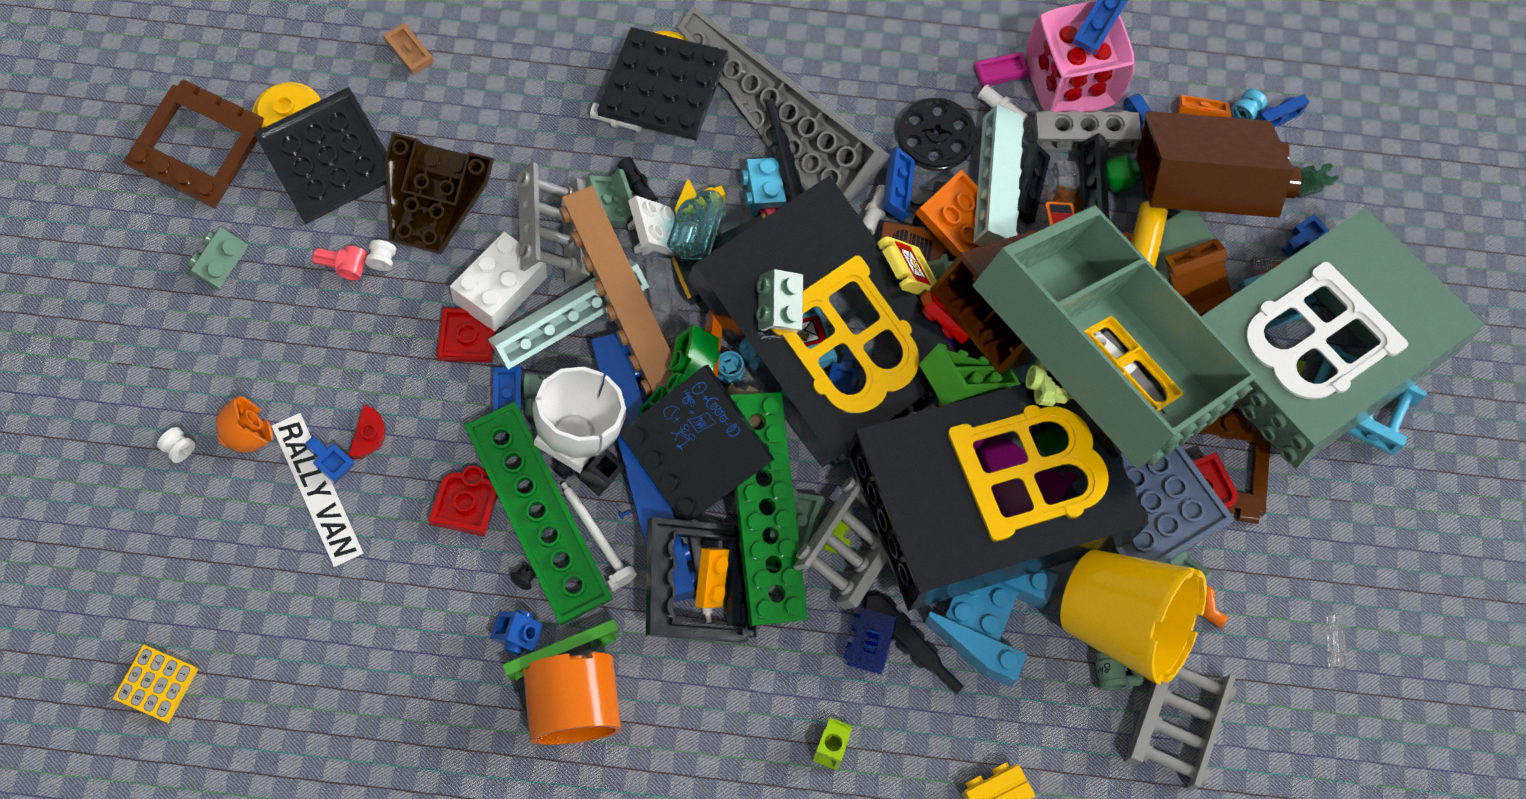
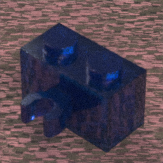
[844,608,897,676]

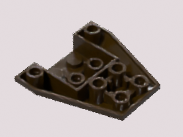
[386,133,494,254]

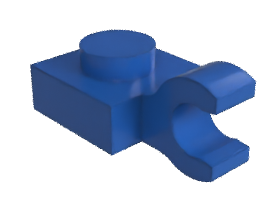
[1282,214,1330,257]
[829,347,859,395]
[305,436,355,484]

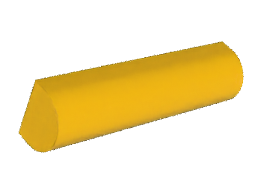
[1131,201,1168,268]

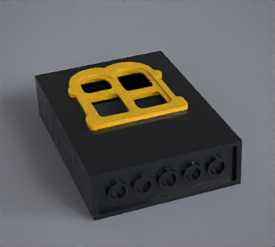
[688,175,957,467]
[847,383,1149,611]

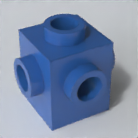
[490,610,543,655]

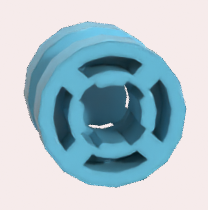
[1231,88,1267,120]
[718,351,744,386]

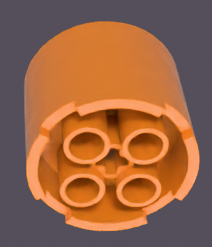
[523,652,622,745]

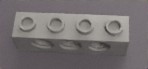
[1032,110,1142,152]

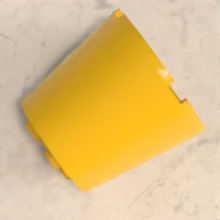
[1060,550,1207,685]

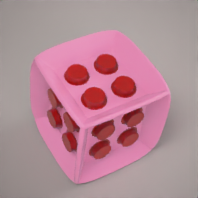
[1026,1,1135,112]

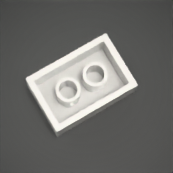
[450,232,547,332]

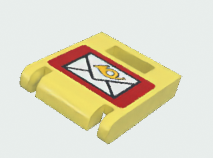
[877,236,937,296]

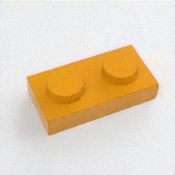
[695,548,729,608]

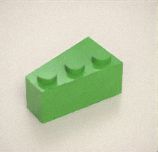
[919,343,1021,406]

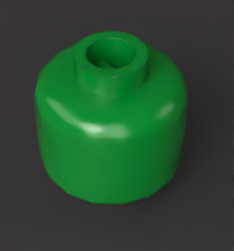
[1106,154,1141,192]

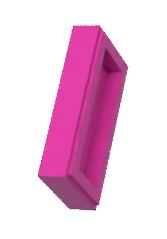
[974,52,1030,88]

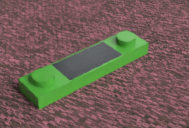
[503,619,620,681]

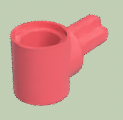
[312,246,368,281]

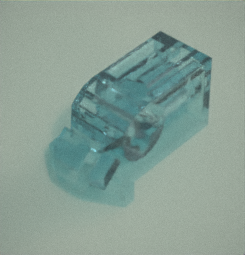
[667,190,727,260]

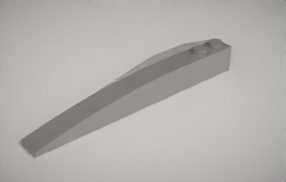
[678,6,891,202]

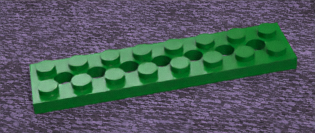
[730,392,808,626]
[464,402,613,626]

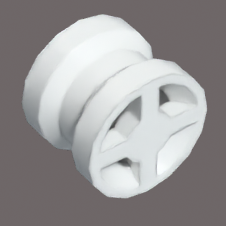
[365,240,397,271]
[157,427,195,463]

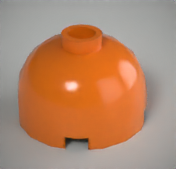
[216,396,273,453]

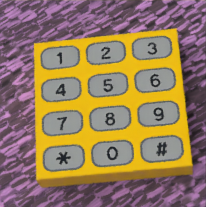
[113,644,198,724]

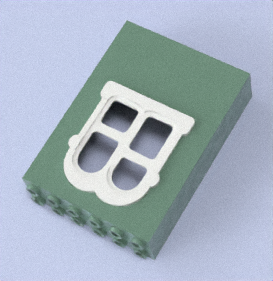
[1201,207,1485,469]

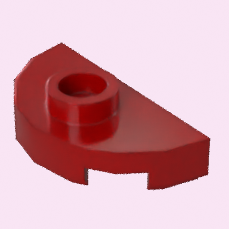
[348,405,386,459]

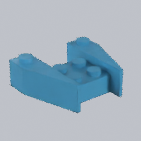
[925,570,1058,688]

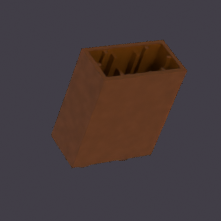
[1136,111,1301,218]
[931,229,1038,374]

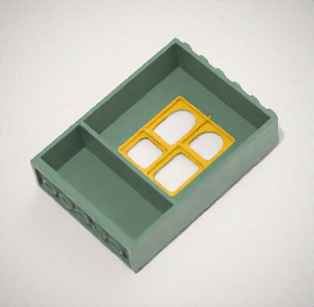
[972,205,1257,469]

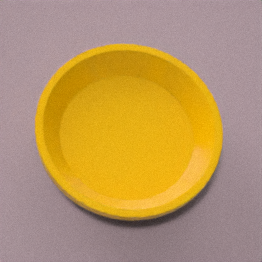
[252,82,321,128]

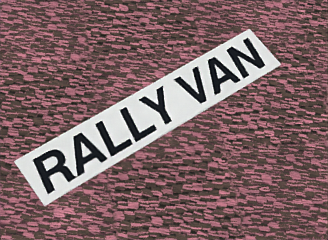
[272,413,363,567]

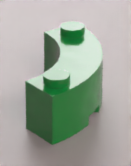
[638,325,720,417]

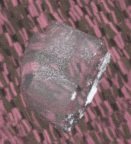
[1051,160,1080,196]

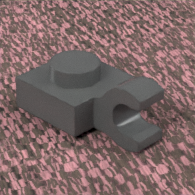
[902,186,934,226]

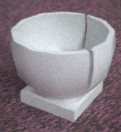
[532,367,626,474]

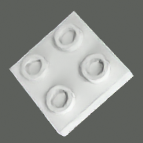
[627,196,684,256]

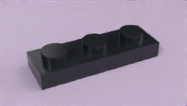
[1017,143,1051,224]

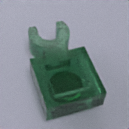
[1297,163,1339,198]

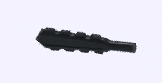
[765,99,805,202]
[863,593,964,694]

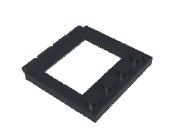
[646,517,756,643]

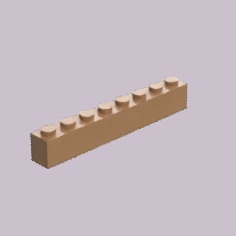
[559,185,672,397]

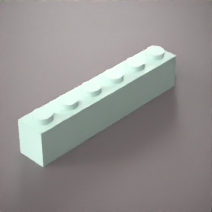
[973,104,1024,246]
[488,258,649,370]

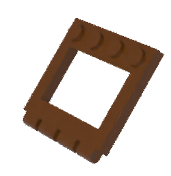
[123,79,264,209]
[1198,412,1271,524]

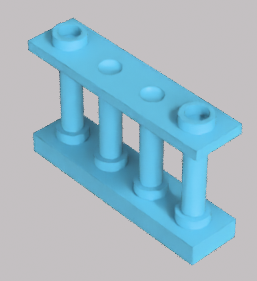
[1313,344,1427,455]

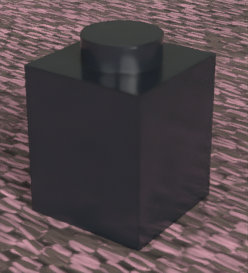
[578,449,626,496]

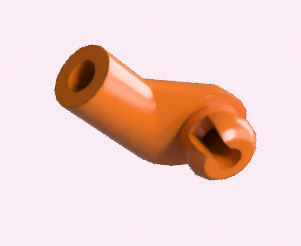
[1201,586,1228,629]

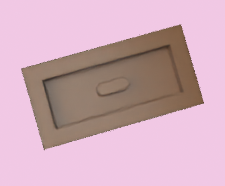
[383,22,434,75]

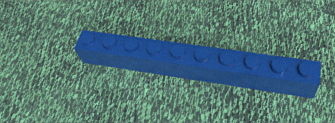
[591,333,698,602]

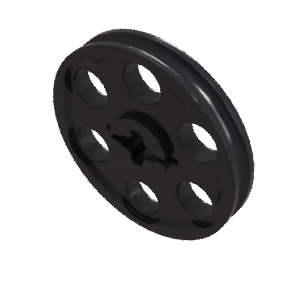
[898,98,976,171]

